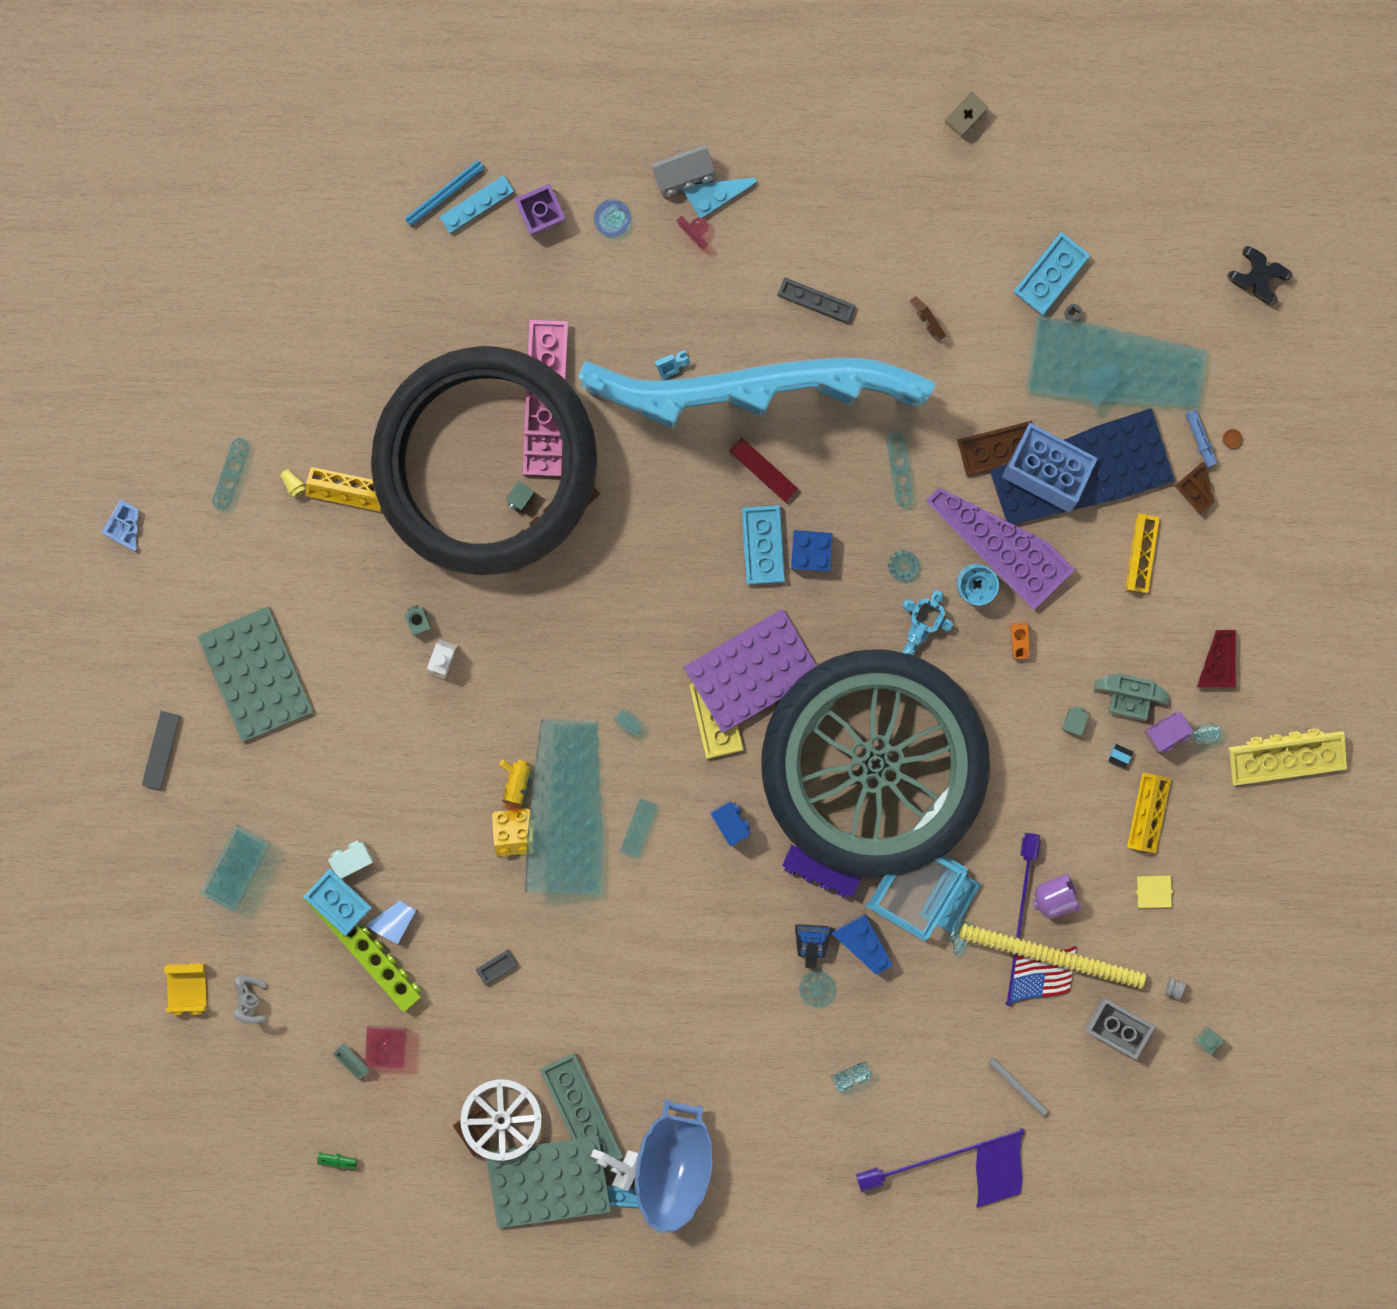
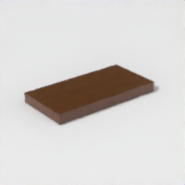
[957,421,1032,477]

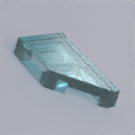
[949,917,976,957]

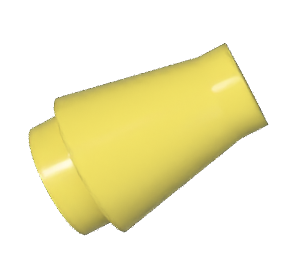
[280,469,306,498]

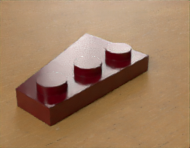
[1196,630,1236,688]

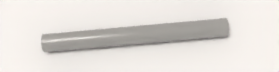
[988,1058,1048,1116]

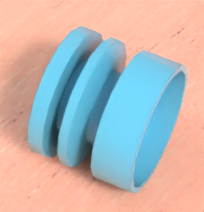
[956,563,999,606]

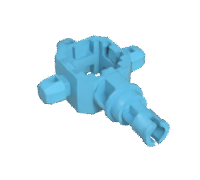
[902,590,953,656]

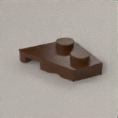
[910,296,946,340]
[1175,462,1215,515]
[452,1106,490,1157]

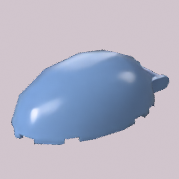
[635,1099,713,1233]

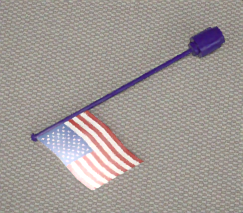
[1005,833,1076,1006]

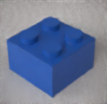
[791,530,832,572]
[710,800,751,847]

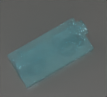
[831,1061,873,1092]

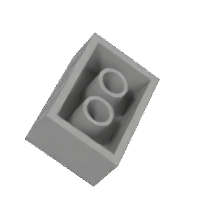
[1084,996,1155,1060]

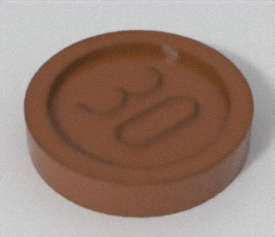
[1223,429,1242,448]

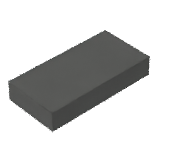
[476,949,518,986]

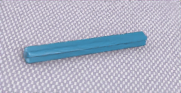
[405,160,484,226]

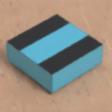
[1108,743,1133,769]

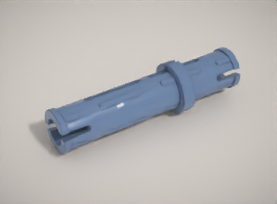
[1185,410,1218,468]

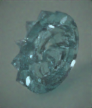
[888,550,919,581]

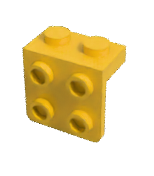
[492,809,534,857]

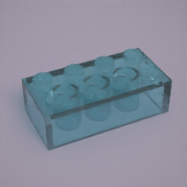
[200,825,272,912]

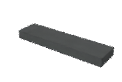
[777,277,855,323]
[142,711,180,790]

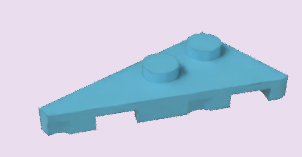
[681,178,757,219]

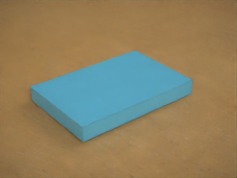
[919,867,981,934]
[304,869,372,936]

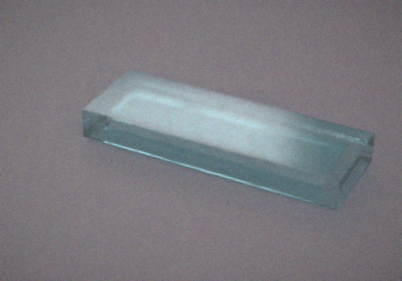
[620,798,658,859]

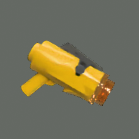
[499,759,532,811]

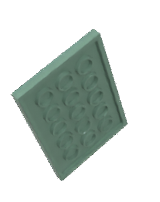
[197,606,313,742]
[486,1135,612,1228]

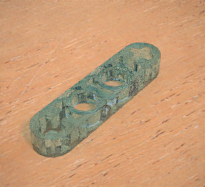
[887,433,913,507]
[212,438,250,510]

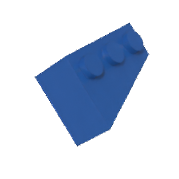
[831,914,893,975]

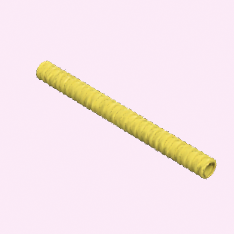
[960,923,1146,990]

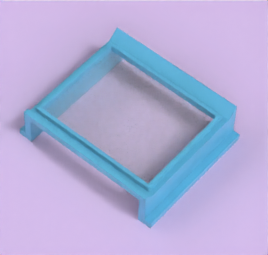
[866,855,968,941]

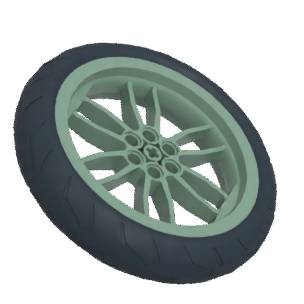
[761,649,990,878]

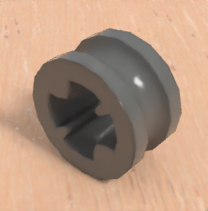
[1064,304,1082,322]

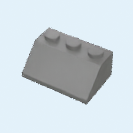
[651,144,716,197]

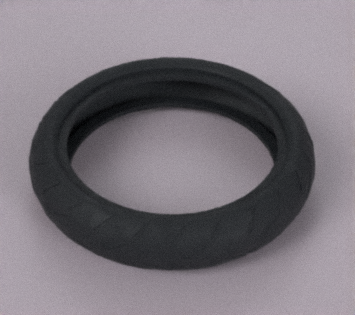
[371,346,597,575]

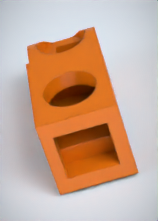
[1009,623,1029,660]

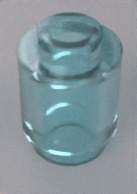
[614,708,643,736]
[1192,723,1222,745]

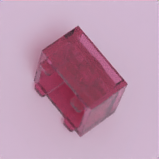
[365,1025,407,1068]

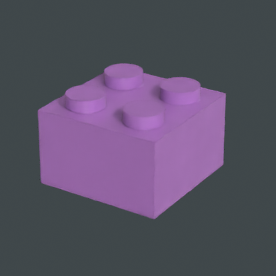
[515,183,566,237]
[1144,711,1193,753]

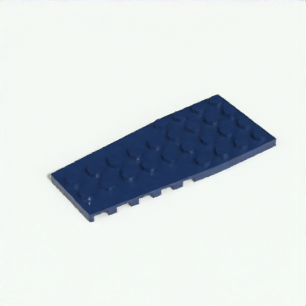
[990,408,1175,524]

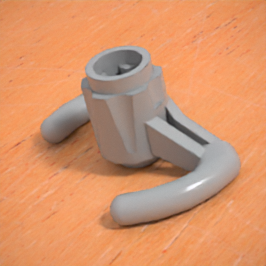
[233,976,267,1024]

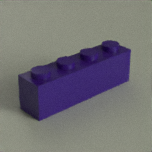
[782,844,861,899]

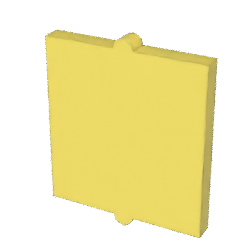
[1135,875,1173,908]

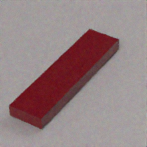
[729,437,798,503]

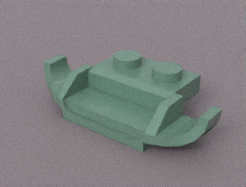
[1093,673,1170,722]

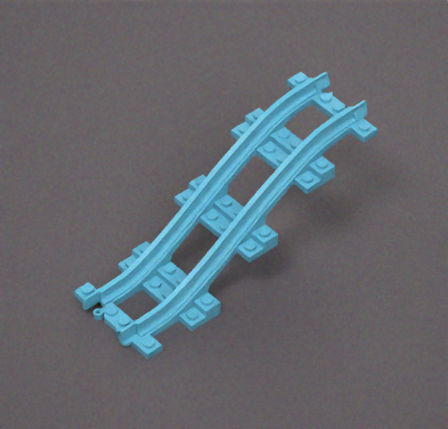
[578,358,935,429]

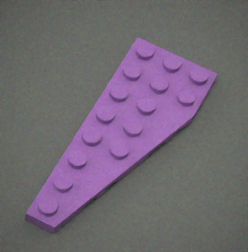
[926,487,1075,610]

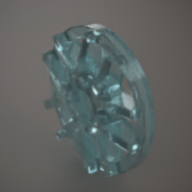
[799,971,835,1007]

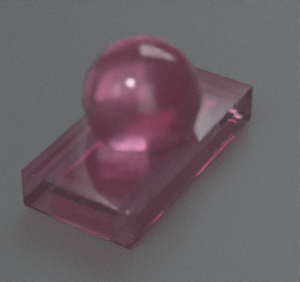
[677,216,709,250]

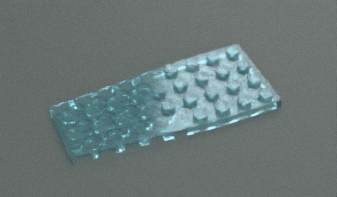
[1026,316,1207,407]
[525,719,603,895]

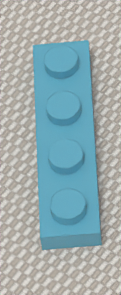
[440,175,514,234]

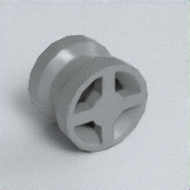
[1164,977,1186,1000]

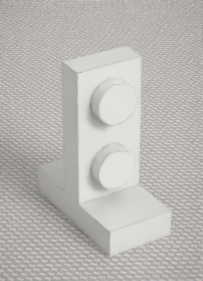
[591,1149,638,1192]

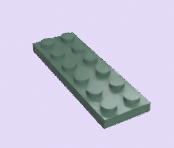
[540,1052,624,1160]

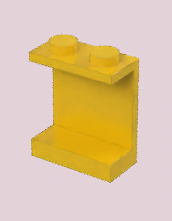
[164,963,207,1015]

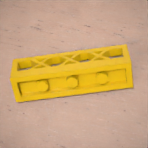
[305,467,381,512]
[1125,513,1160,593]
[1127,772,1172,853]

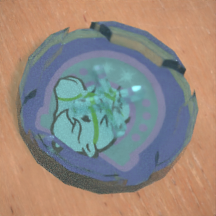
[593,199,632,238]

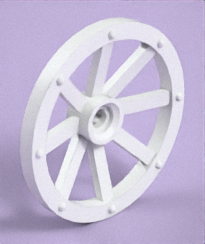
[461,1079,541,1161]

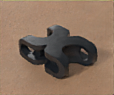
[1227,246,1293,305]

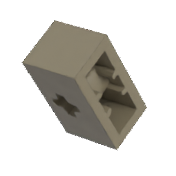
[944,91,988,137]

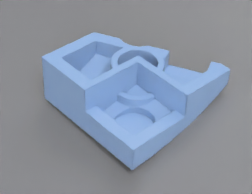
[101,500,138,551]
[366,901,417,944]

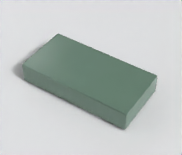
[333,1044,370,1080]

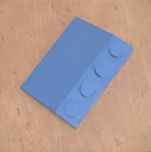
[1002,423,1098,513]

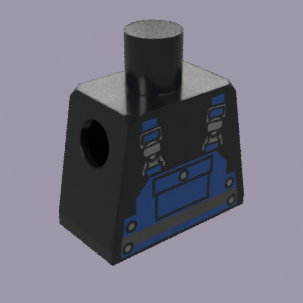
[795,924,832,968]

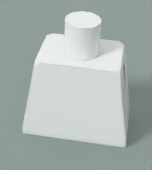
[427,639,458,680]

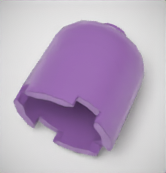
[1033,873,1081,918]

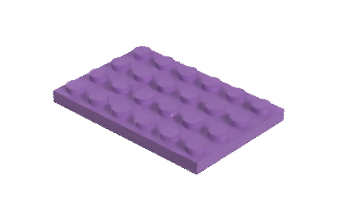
[683,609,816,733]

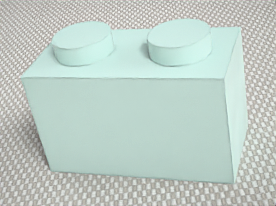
[328,840,374,878]

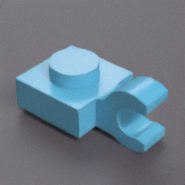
[655,351,691,380]

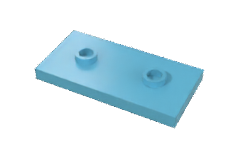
[1013,232,1091,316]
[742,505,785,584]

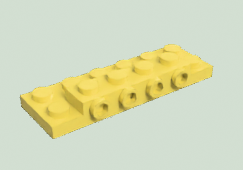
[1229,729,1347,786]

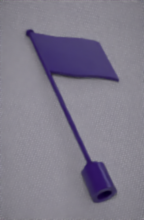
[856,1128,1025,1208]

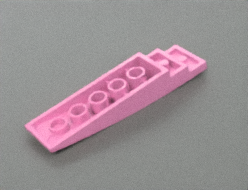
[523,320,568,477]

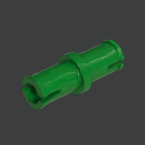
[317,1152,357,1170]

